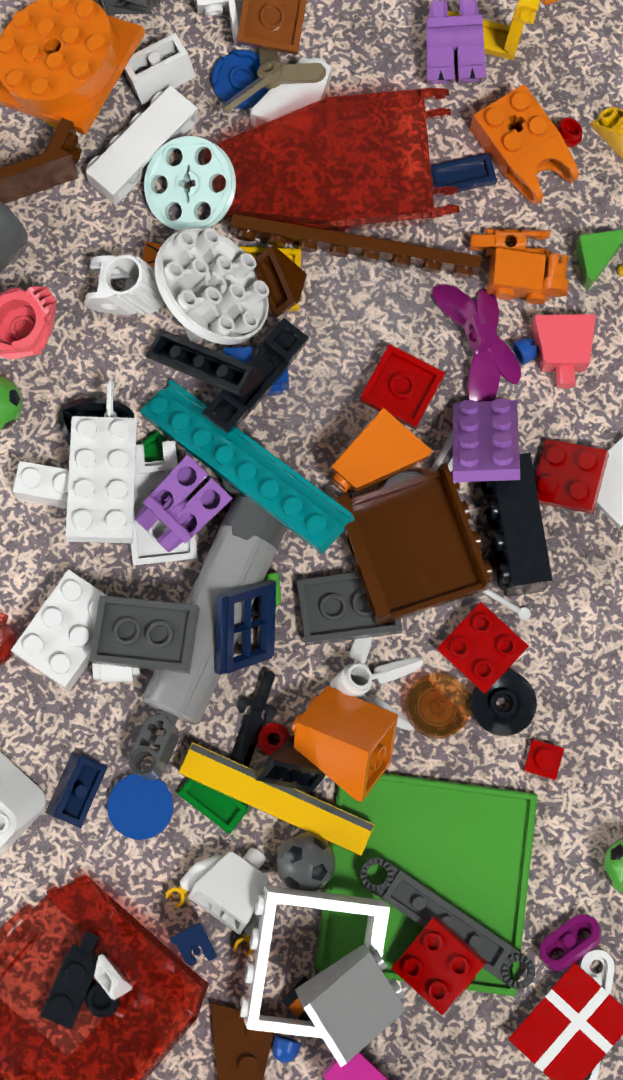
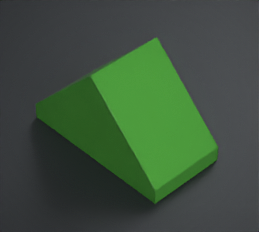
[575,229,623,290]

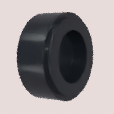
[85,983,121,1018]

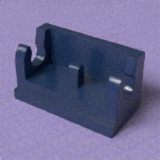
[169,922,219,966]

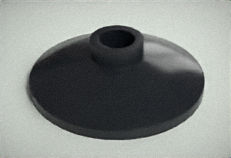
[471,670,537,736]

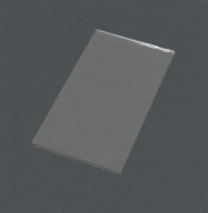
[279,250,434,447]

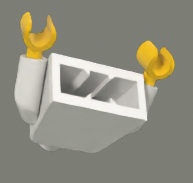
[165,848,268,957]

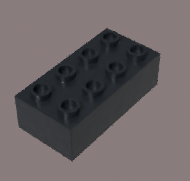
[481,453,553,597]

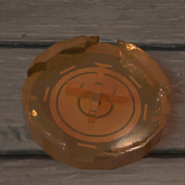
[405,673,471,739]

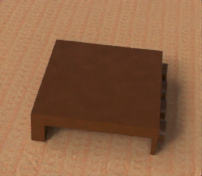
[335,463,493,626]

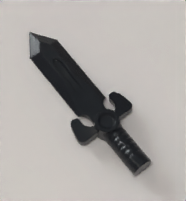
[230,671,277,768]

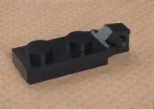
[40,931,101,1029]

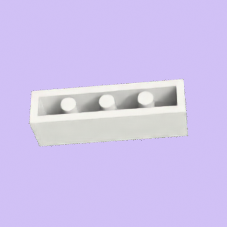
[85,85,199,206]

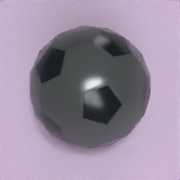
[275,833,336,892]

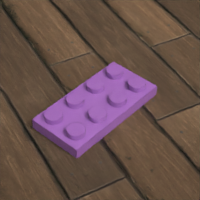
[453,398,520,482]

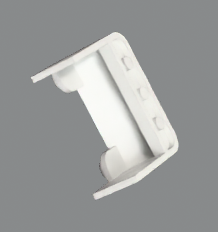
[0,751,46,858]

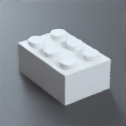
[11,569,107,692]

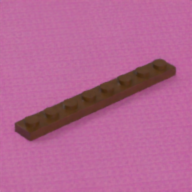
[230,214,482,278]

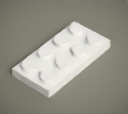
[66,416,137,543]

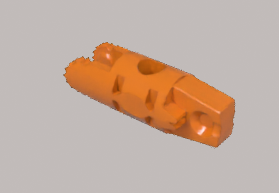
[469,229,550,258]

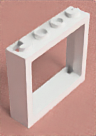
[239,885,390,1038]

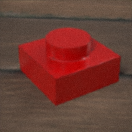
[523,739,564,781]

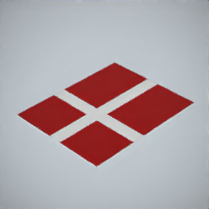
[508,963,623,1080]

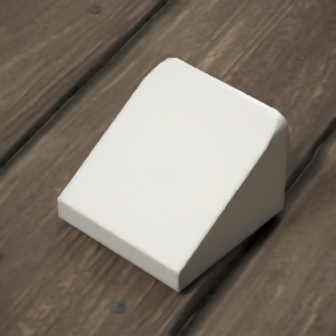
[94,954,133,1000]

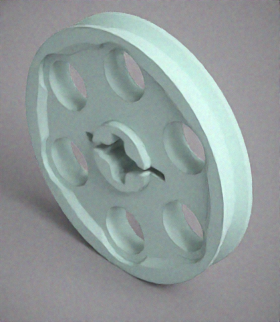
[144,136,236,231]

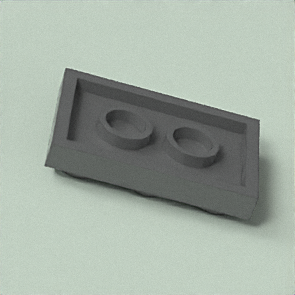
[297,572,403,646]
[89,595,200,674]

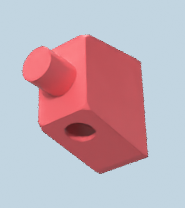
[531,314,596,389]

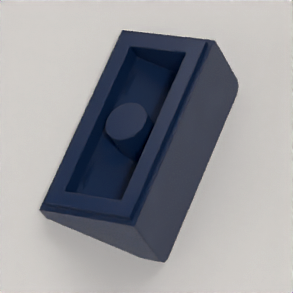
[45,752,108,828]

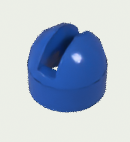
[512,337,539,365]
[272,1035,302,1063]

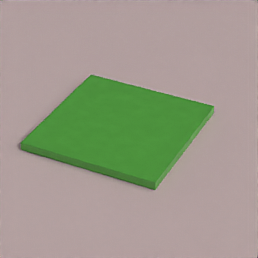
[315,773,538,997]

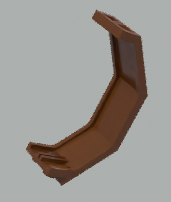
[0,118,82,204]

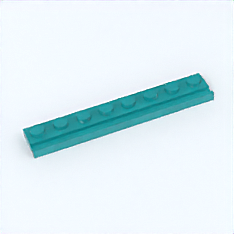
[139,379,355,554]

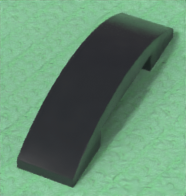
[202,318,309,435]

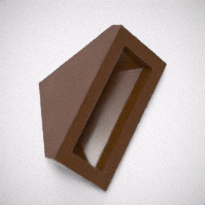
[254,246,307,317]

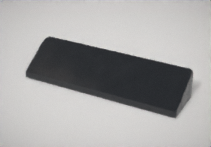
[145,329,265,397]

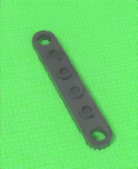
[360,858,535,989]

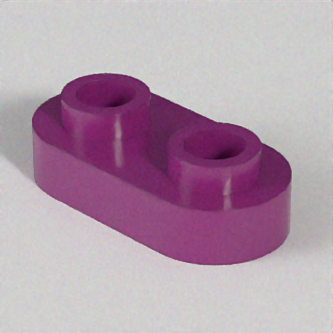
[539,914,602,971]

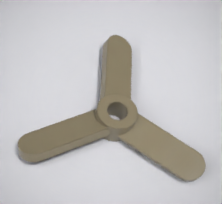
[221,48,326,113]

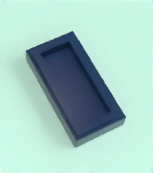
[429,153,497,197]

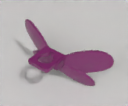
[432,284,521,402]

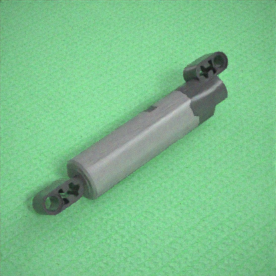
[128,436,287,781]

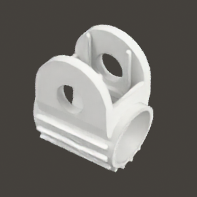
[84,254,165,315]

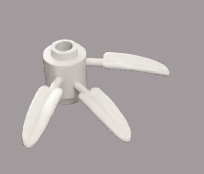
[330,637,423,731]

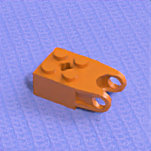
[470,84,579,205]

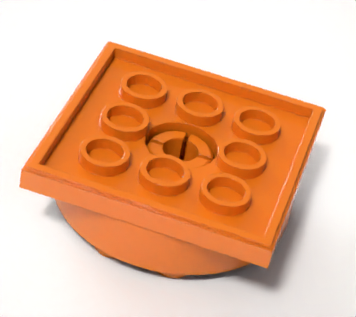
[0,0,146,135]

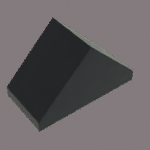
[254,735,326,792]

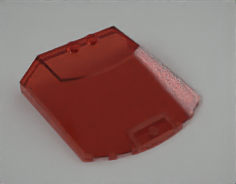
[0,875,209,1080]

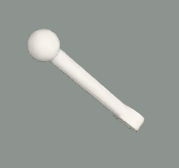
[483,588,531,621]

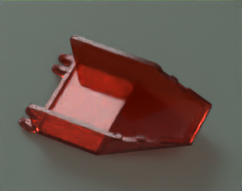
[203,88,460,232]

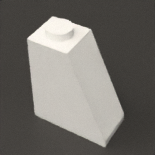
[250,57,332,143]

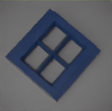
[215,580,276,675]

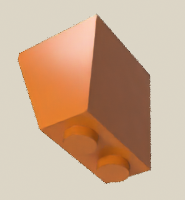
[330,408,433,494]
[292,685,398,802]

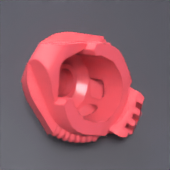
[0,286,57,359]

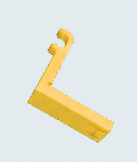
[448,0,540,60]

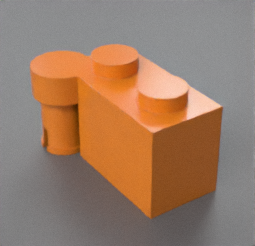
[487,248,569,305]

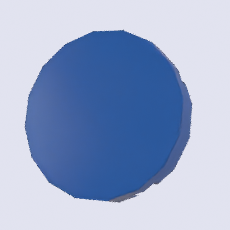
[211,50,270,109]
[107,774,174,840]

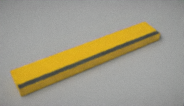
[178,742,375,856]

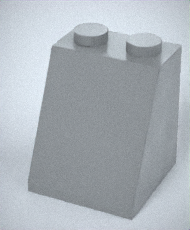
[295,944,406,1067]

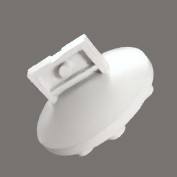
[155,228,269,345]

